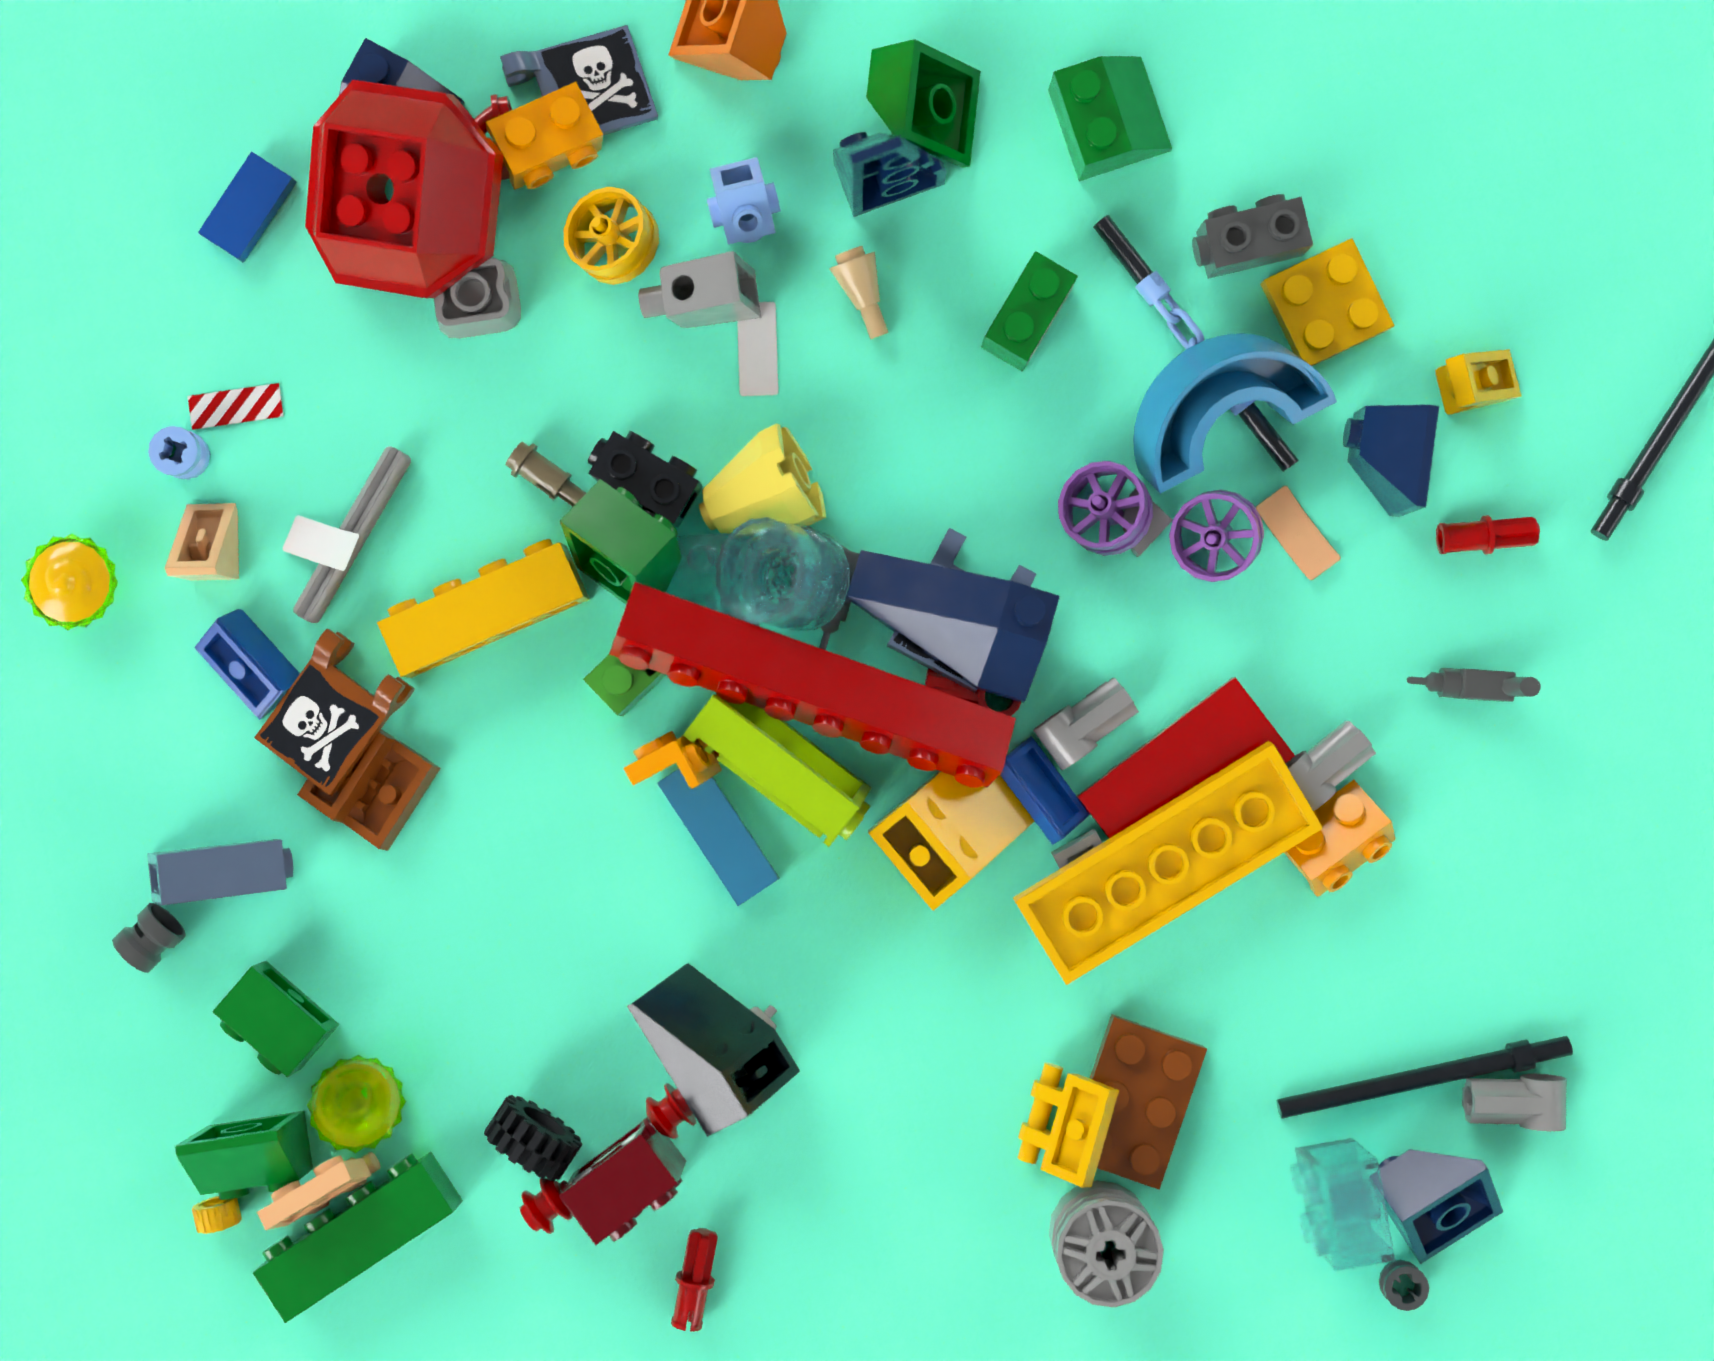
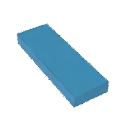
[657,768,780,906]

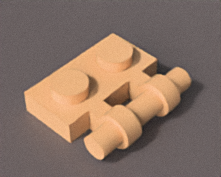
[257,1152,381,1230]

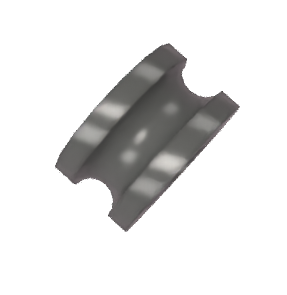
[1378,1260,1429,1311]

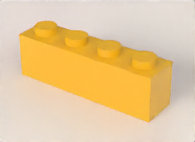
[377,539,590,678]

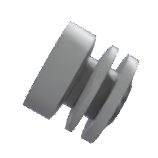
[1049,1180,1164,1308]

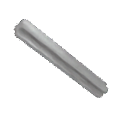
[293,446,411,623]

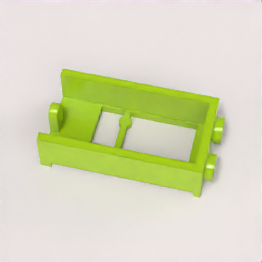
[683,694,871,847]

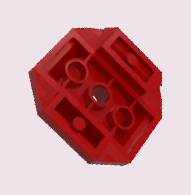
[305,80,504,298]

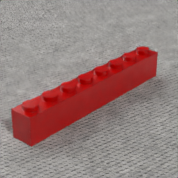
[609,582,1016,788]

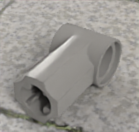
[1033,678,1139,770]
[1285,721,1376,811]
[1462,1073,1567,1132]

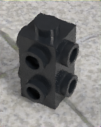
[588,431,703,528]

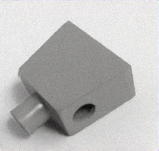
[638,251,761,328]

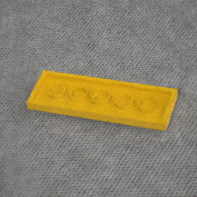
[1013,741,1323,985]

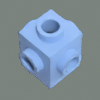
[707,157,781,245]

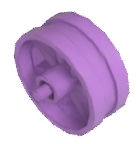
[1058,461,1153,556]
[1169,489,1264,582]

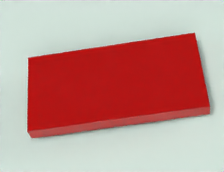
[1077,677,1295,839]

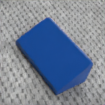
[194,609,300,720]

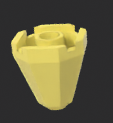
[699,423,827,536]

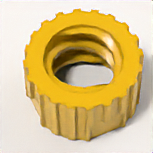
[192,1196,242,1234]

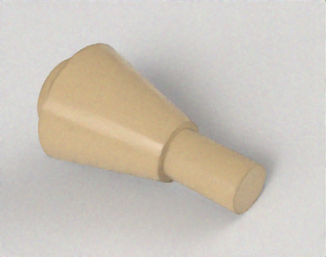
[829,246,889,340]

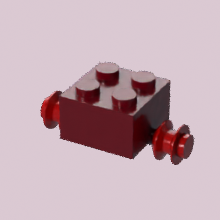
[520,1083,696,1246]

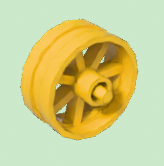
[563,187,659,285]

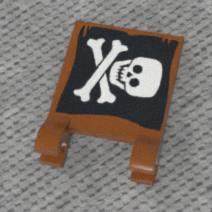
[254,629,415,796]

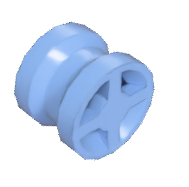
[148,426,210,480]

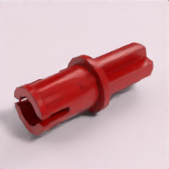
[1436,515,1540,555]
[671,1228,718,1332]

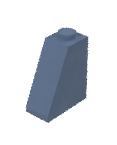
[147,839,293,906]

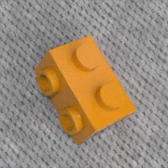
[486,82,603,189]
[623,731,722,789]
[1284,779,1395,897]

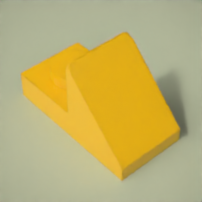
[1435,349,1522,415]

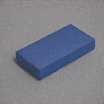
[198,151,297,263]
[1000,736,1090,845]

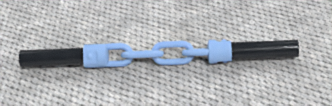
[1093,215,1299,472]

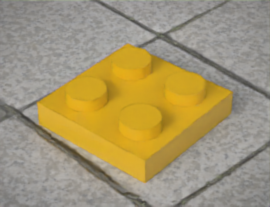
[1260,238,1394,366]

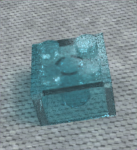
[1290,1138,1396,1271]

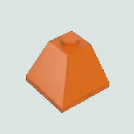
[668,0,787,80]

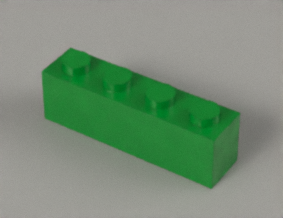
[253,1152,463,1323]

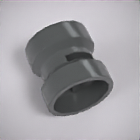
[112,903,186,973]

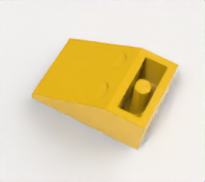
[868,771,1035,911]

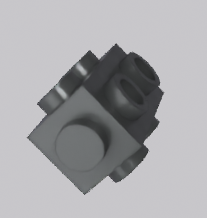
[1192,194,1313,279]

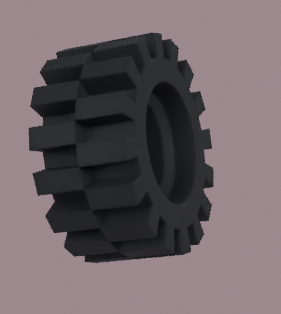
[484,1095,582,1181]

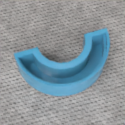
[1133,333,1337,494]

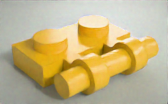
[1017,1062,1119,1188]

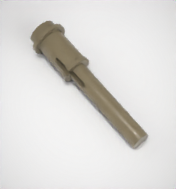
[505,441,586,507]

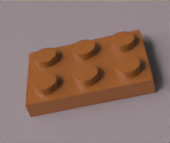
[1089,1014,1207,1190]

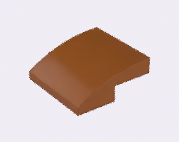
[297,729,441,851]

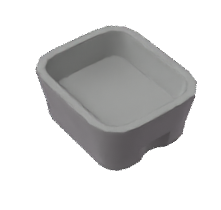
[433,258,521,339]

